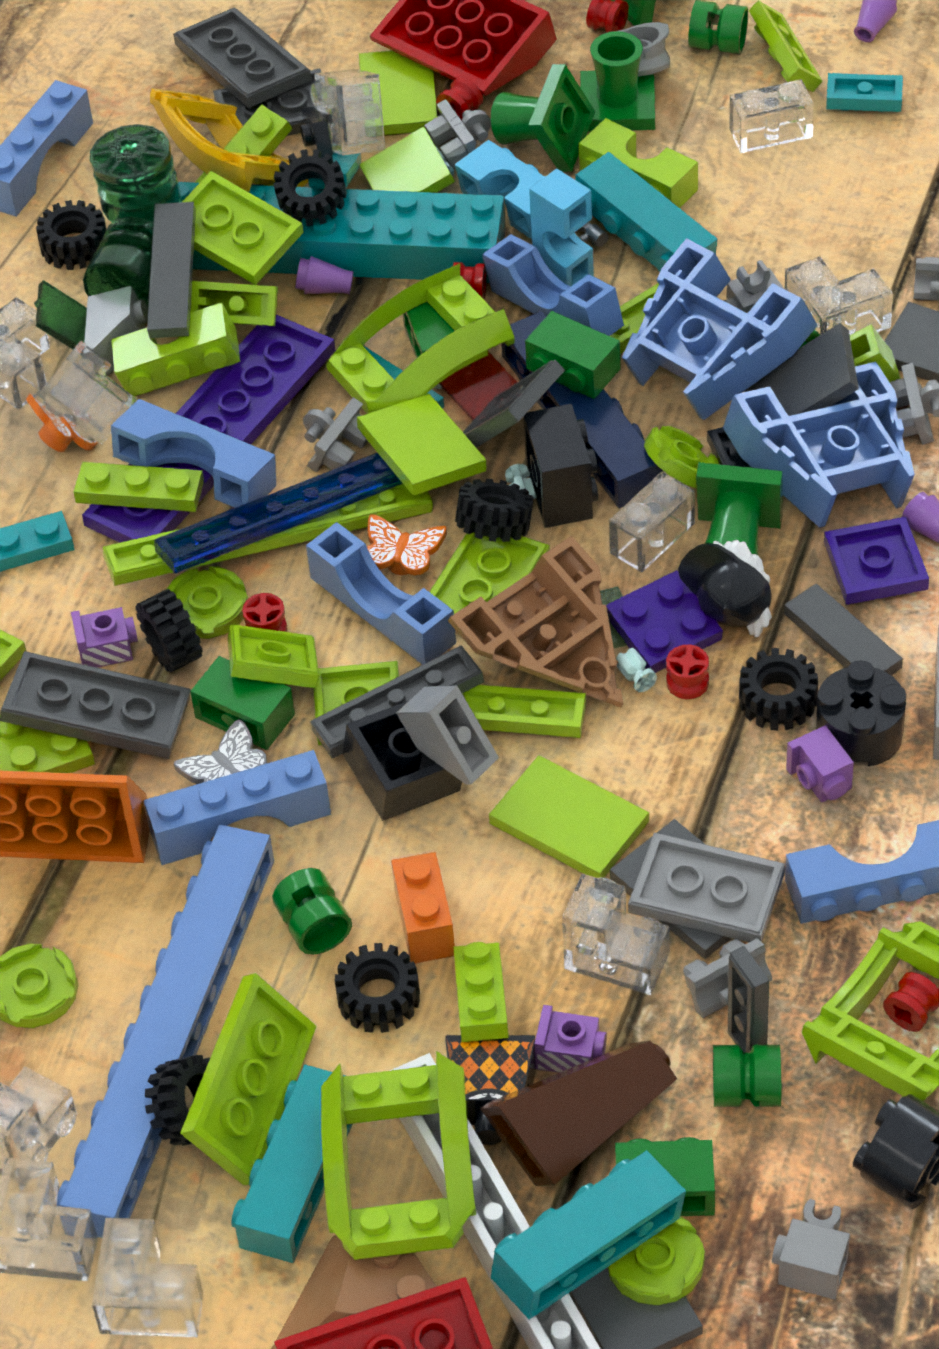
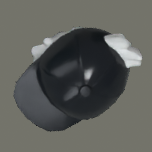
[678,540,772,638]

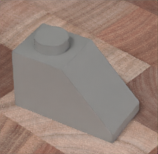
[84,286,148,379]
[396,686,499,785]

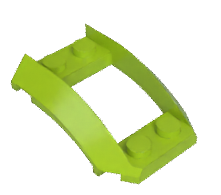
[326,263,515,414]
[802,921,939,1101]
[321,1051,476,1260]

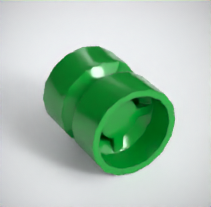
[688,0,748,54]
[272,868,352,955]
[713,1045,782,1107]

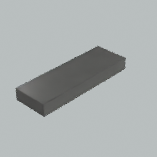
[784,584,903,675]
[728,946,769,1052]

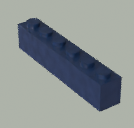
[501,311,663,509]

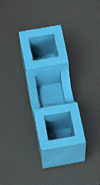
[455,139,545,239]
[529,168,594,286]

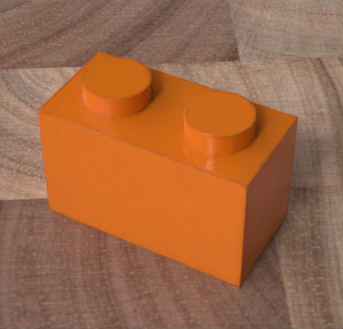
[391,852,455,964]

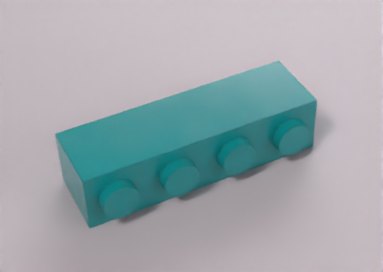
[575,152,718,272]
[231,1064,353,1264]
[491,1150,686,1320]

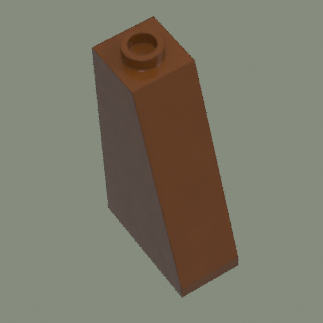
[480,1040,677,1186]

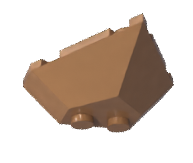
[448,535,624,708]
[271,1235,437,1349]

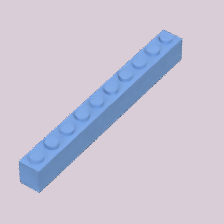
[57,824,274,1242]

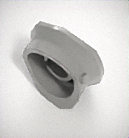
[619,22,670,76]

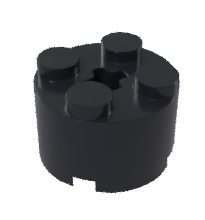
[816,660,906,766]
[853,1094,939,1209]

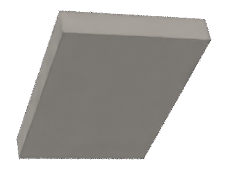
[628,833,785,942]

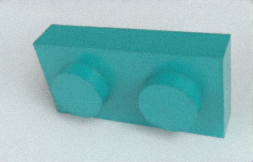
[826,73,903,112]
[0,511,75,572]

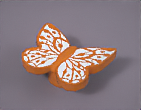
[25,394,99,452]
[367,514,447,576]

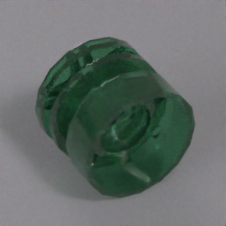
[90,124,181,228]
[83,216,154,307]

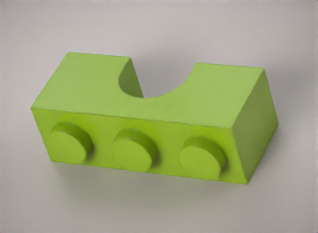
[579,118,698,208]
[111,302,240,398]

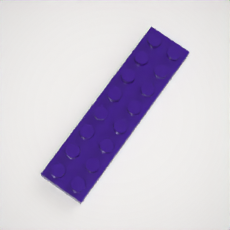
[82,314,336,543]

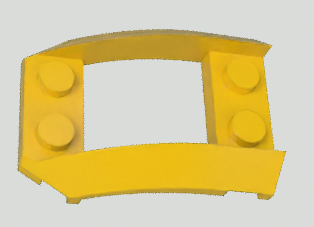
[150,88,308,192]

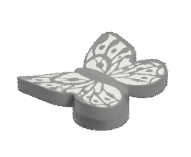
[174,719,267,784]

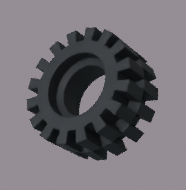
[274,149,347,226]
[36,200,109,270]
[455,479,534,542]
[135,589,203,673]
[739,648,818,731]
[335,943,420,1033]
[145,1055,210,1146]

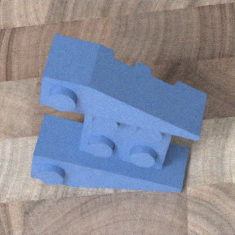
[622,238,818,420]
[723,362,915,528]

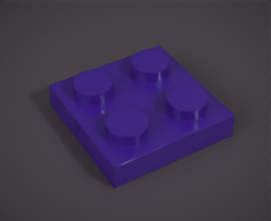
[824,517,929,605]
[606,570,723,673]

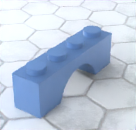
[0,80,93,217]
[482,234,624,336]
[111,399,276,513]
[306,522,456,665]
[143,750,331,865]
[785,820,939,924]

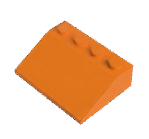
[0,770,150,863]

